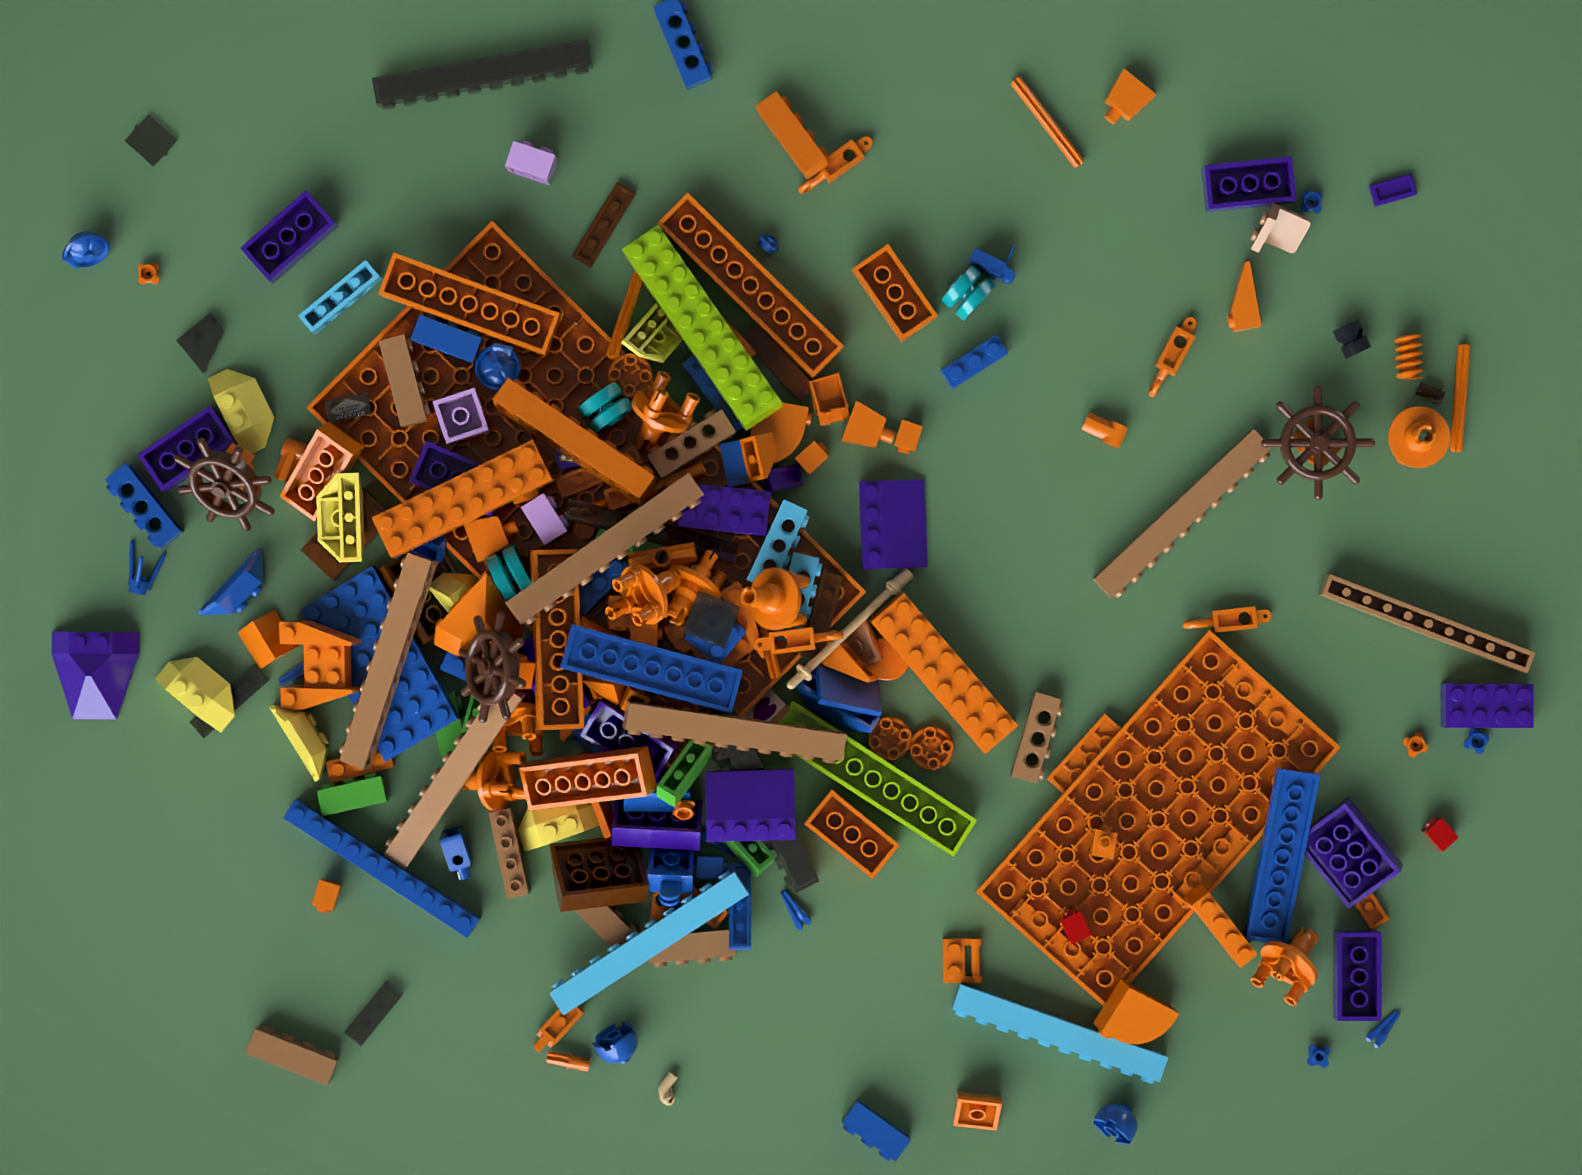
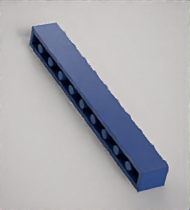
[283,798,481,938]

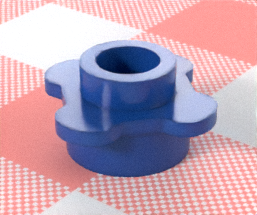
[1300,190,1323,213]
[758,234,779,254]
[1464,728,1489,754]
[1307,1044,1330,1068]

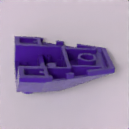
[51,632,140,719]

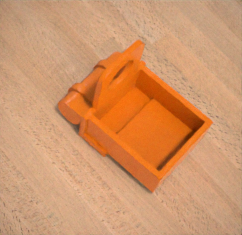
[808,373,850,426]

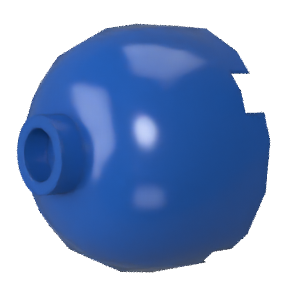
[592,1022,638,1064]
[1093,1103,1138,1145]

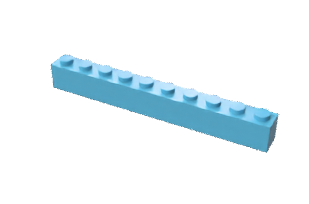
[549,870,749,1015]
[951,983,1168,1084]

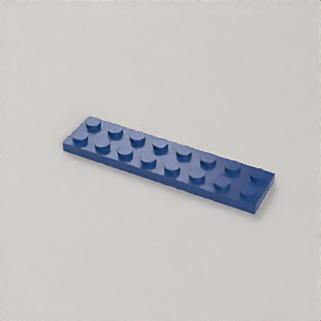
[560,624,743,713]
[1243,767,1320,944]

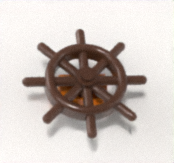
[1261,386,1375,500]
[174,438,275,531]
[459,611,536,723]

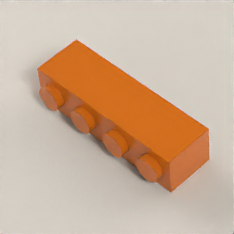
[755,91,828,180]
[1184,883,1258,968]

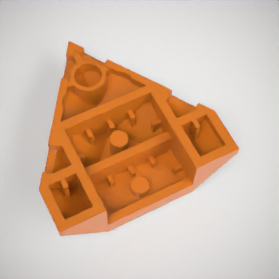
[434,571,524,658]

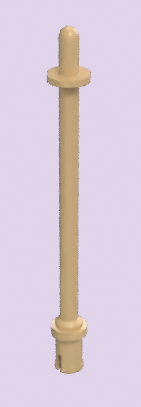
[787,568,914,689]

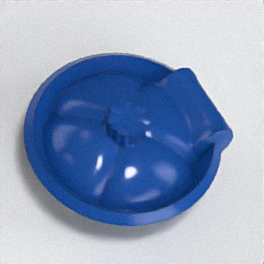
[62,231,110,269]
[475,342,521,390]

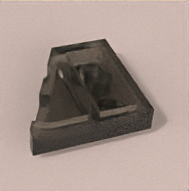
[176,313,225,373]

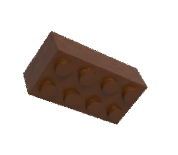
[301,487,387,581]

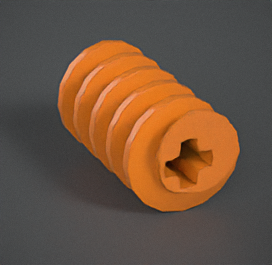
[1394,334,1424,380]

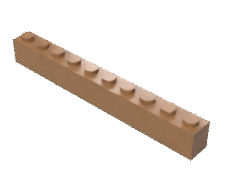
[1093,429,1272,598]
[505,473,704,625]
[339,552,438,769]
[1318,574,1535,673]
[383,688,526,870]
[622,700,847,763]

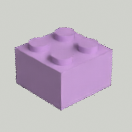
[505,139,558,186]
[433,388,491,445]
[521,493,571,546]

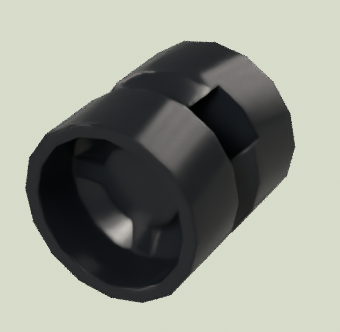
[1333,319,1371,359]

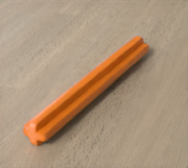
[1011,76,1084,168]
[606,270,643,360]
[1450,344,1470,452]

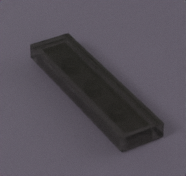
[189,664,270,738]

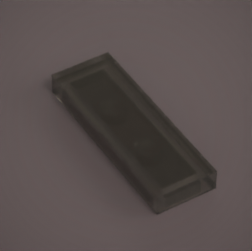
[344,981,403,1046]

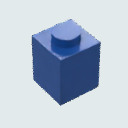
[696,855,728,879]

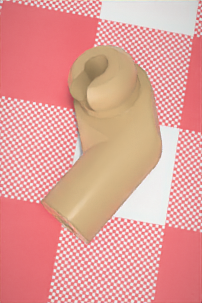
[658,1071,678,1106]

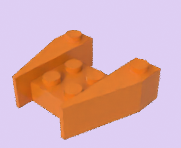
[664,581,765,666]
[279,620,362,710]

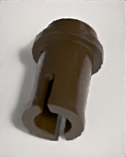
[1415,382,1445,404]

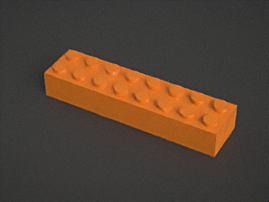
[378,252,562,357]
[493,378,656,507]
[372,440,554,558]
[530,549,584,730]
[869,592,1019,754]

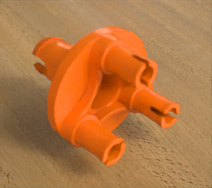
[631,371,700,453]
[1388,406,1450,468]
[664,550,727,626]
[605,564,681,626]
[741,567,809,630]
[493,689,544,757]
[462,749,527,810]
[1250,927,1318,1006]

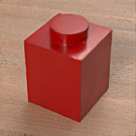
[1421,817,1459,852]
[1059,908,1092,944]

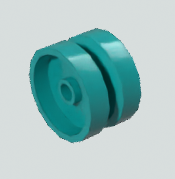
[941,265,996,321]
[577,382,633,434]
[485,545,531,601]

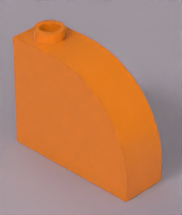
[750,403,812,464]
[1093,979,1180,1044]

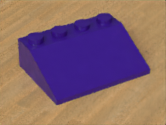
[859,480,928,570]
[705,769,796,842]
[1305,796,1403,909]

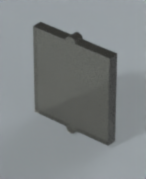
[125,114,178,167]

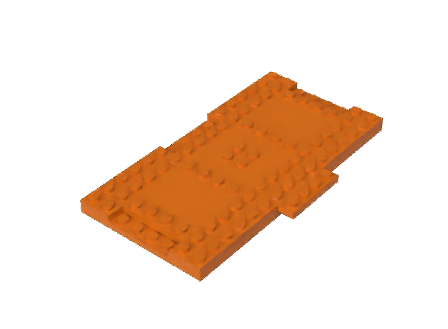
[975,630,1341,1006]

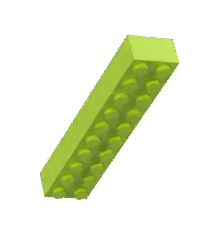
[622,225,783,431]
[779,700,977,857]

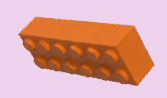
[519,746,657,810]

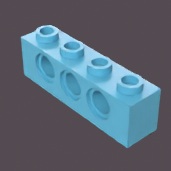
[298,260,383,335]
[746,500,810,583]
[775,552,822,641]

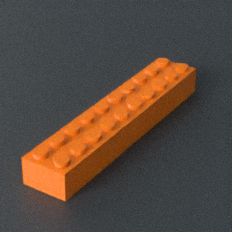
[657,192,844,379]

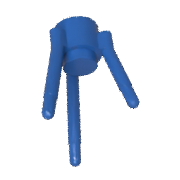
[128,541,166,595]

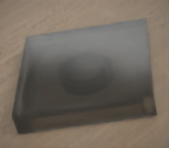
[682,591,740,648]

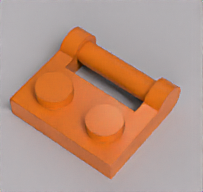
[942,938,983,983]

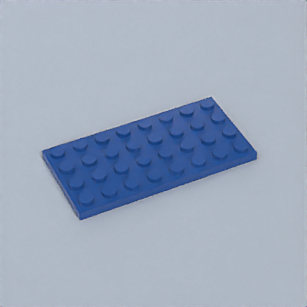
[301,566,460,762]

